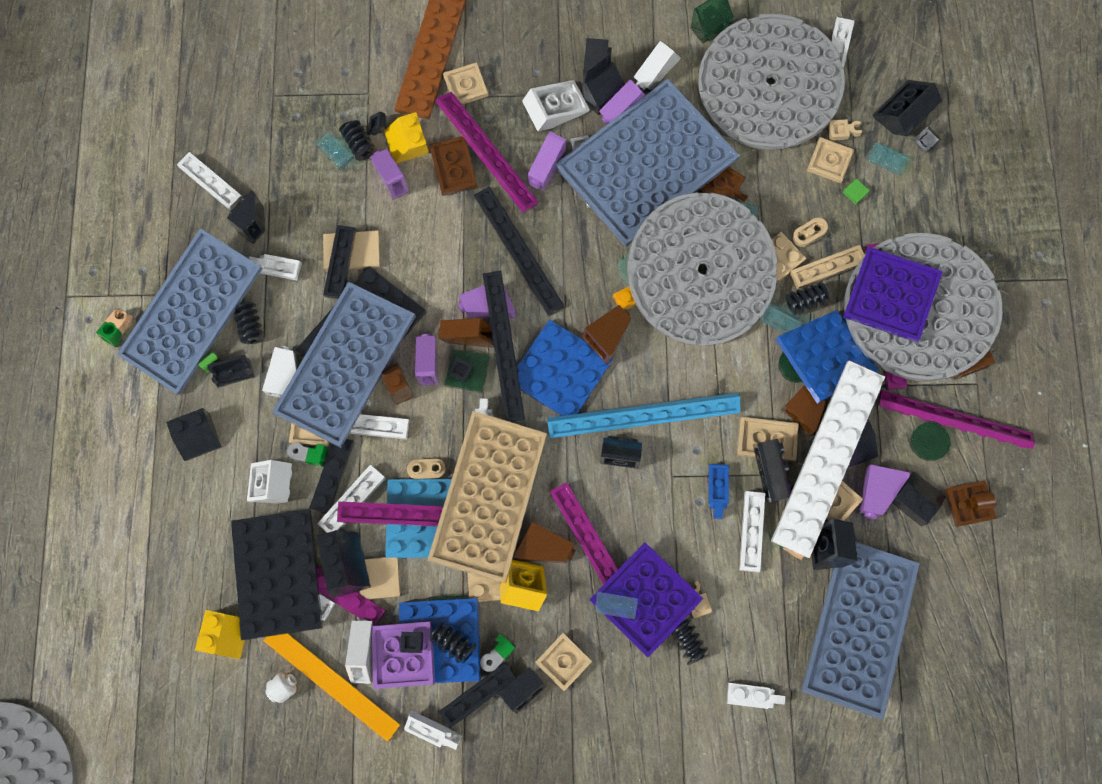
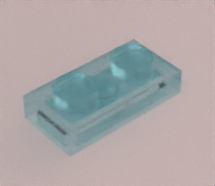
[316,132,354,170]
[867,142,909,176]
[760,303,804,333]
[594,592,638,619]

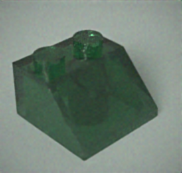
[691,0,734,44]

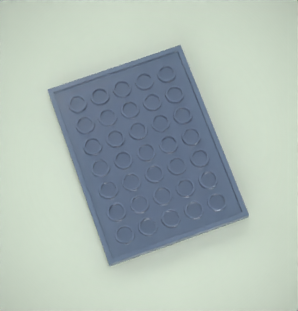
[555,79,740,247]

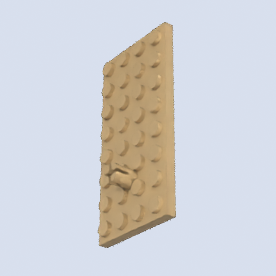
[427,411,547,583]

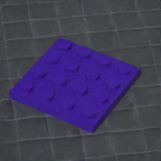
[843,247,943,343]
[589,542,703,658]

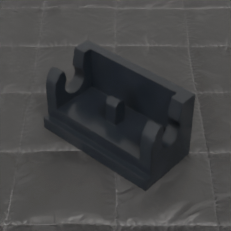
[208,355,255,388]
[499,667,546,714]

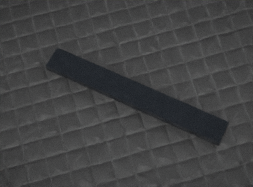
[474,186,564,317]
[483,270,525,423]

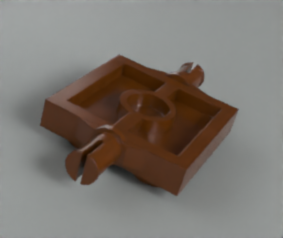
[697,167,748,203]

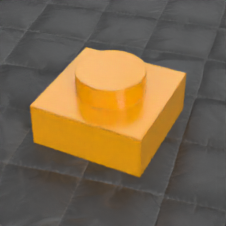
[613,286,636,310]

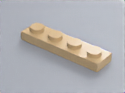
[790,245,865,289]

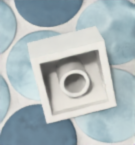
[247,460,292,503]

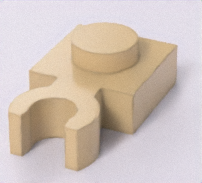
[828,120,862,141]
[691,581,712,619]

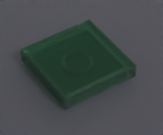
[445,349,490,393]

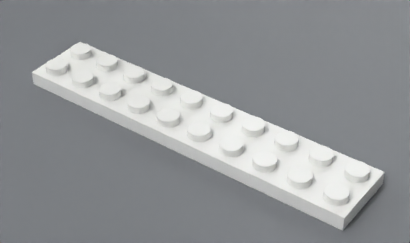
[771,361,885,558]

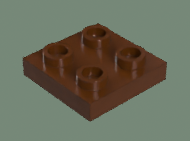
[945,480,997,527]

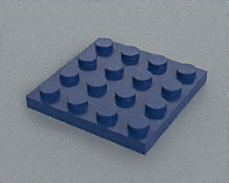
[776,310,879,404]
[517,319,613,416]
[399,598,481,683]

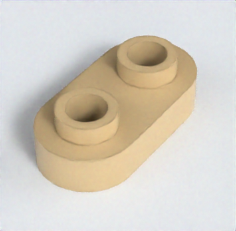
[792,218,828,247]
[407,459,446,479]

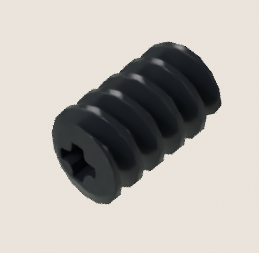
[339,120,375,161]
[786,282,829,316]
[233,302,265,344]
[671,618,708,665]
[430,621,476,664]

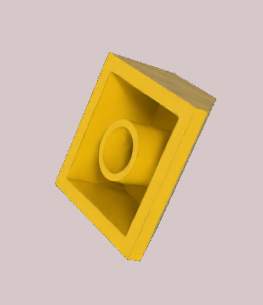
[384,112,429,163]
[500,560,547,611]
[195,610,245,659]

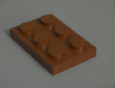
[429,136,478,196]

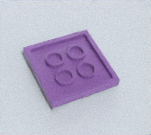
[371,622,435,689]

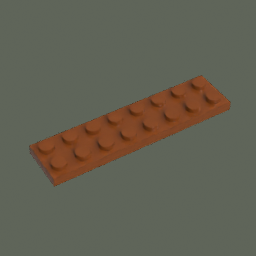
[394,0,467,120]

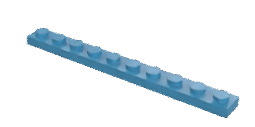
[547,393,740,438]

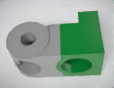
[287,443,328,467]
[480,633,516,672]

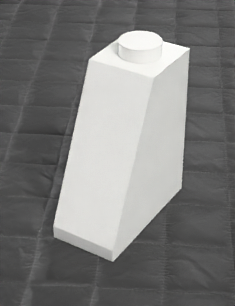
[634,41,681,90]
[262,346,299,398]
[345,619,373,684]

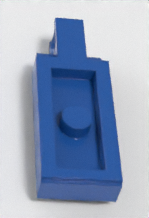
[708,464,729,520]

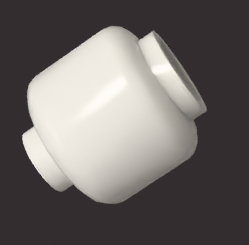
[265,672,297,703]

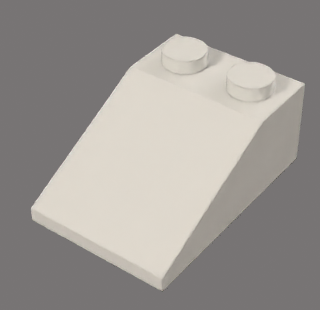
[522,80,590,131]

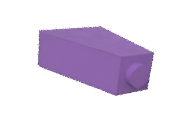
[599,79,647,124]
[528,131,566,190]
[370,149,409,200]
[458,285,516,319]
[415,334,439,386]
[859,465,910,519]

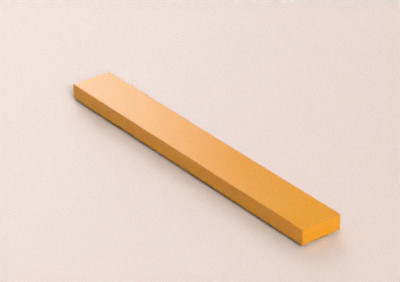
[263,634,401,742]

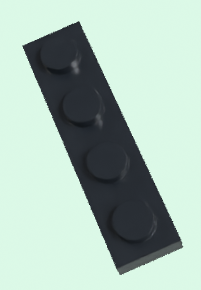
[323,225,356,299]
[309,439,354,514]
[439,662,516,729]

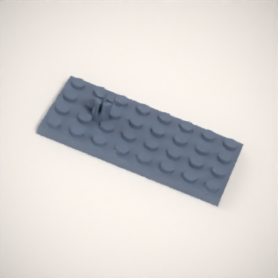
[117,228,263,395]
[272,282,416,448]
[801,542,920,720]

